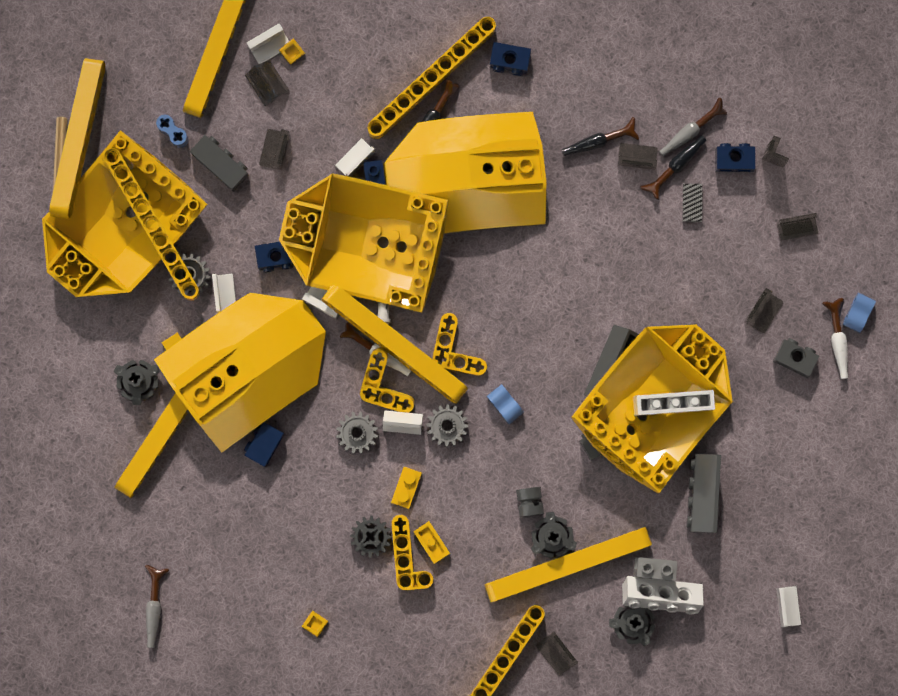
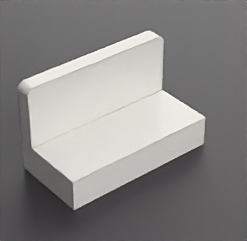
[247,24,289,65]
[335,138,375,177]
[212,274,236,313]
[302,287,339,319]
[383,411,423,435]
[776,586,801,627]

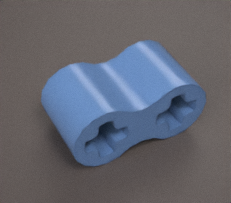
[156,115,189,148]
[842,292,876,333]
[486,384,524,424]

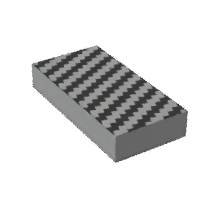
[682,183,702,222]

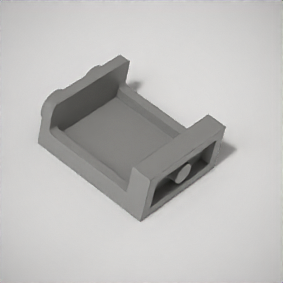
[633,557,677,581]

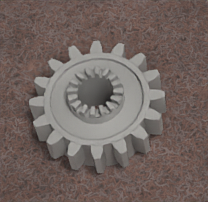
[168,254,211,296]
[426,404,468,447]
[336,412,378,454]

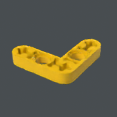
[433,313,487,376]
[360,347,415,413]

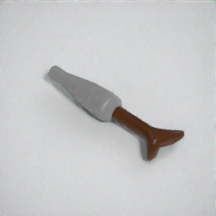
[659,97,727,157]
[145,565,169,648]

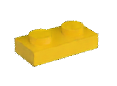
[391,467,422,509]
[413,521,450,564]

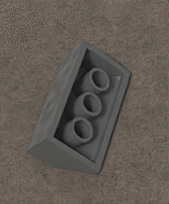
[584,325,639,396]
[686,454,721,533]

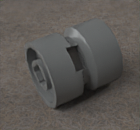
[516,487,544,517]

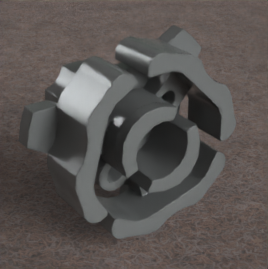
[113,360,160,405]
[531,512,577,558]
[609,606,655,646]

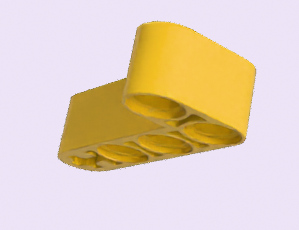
[392,515,433,590]

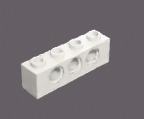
[633,390,715,416]
[622,576,703,615]

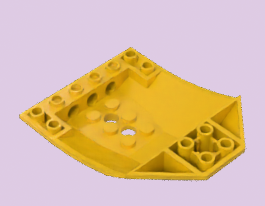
[384,112,547,234]
[42,130,208,297]
[279,173,449,313]
[154,293,326,453]
[571,324,733,493]

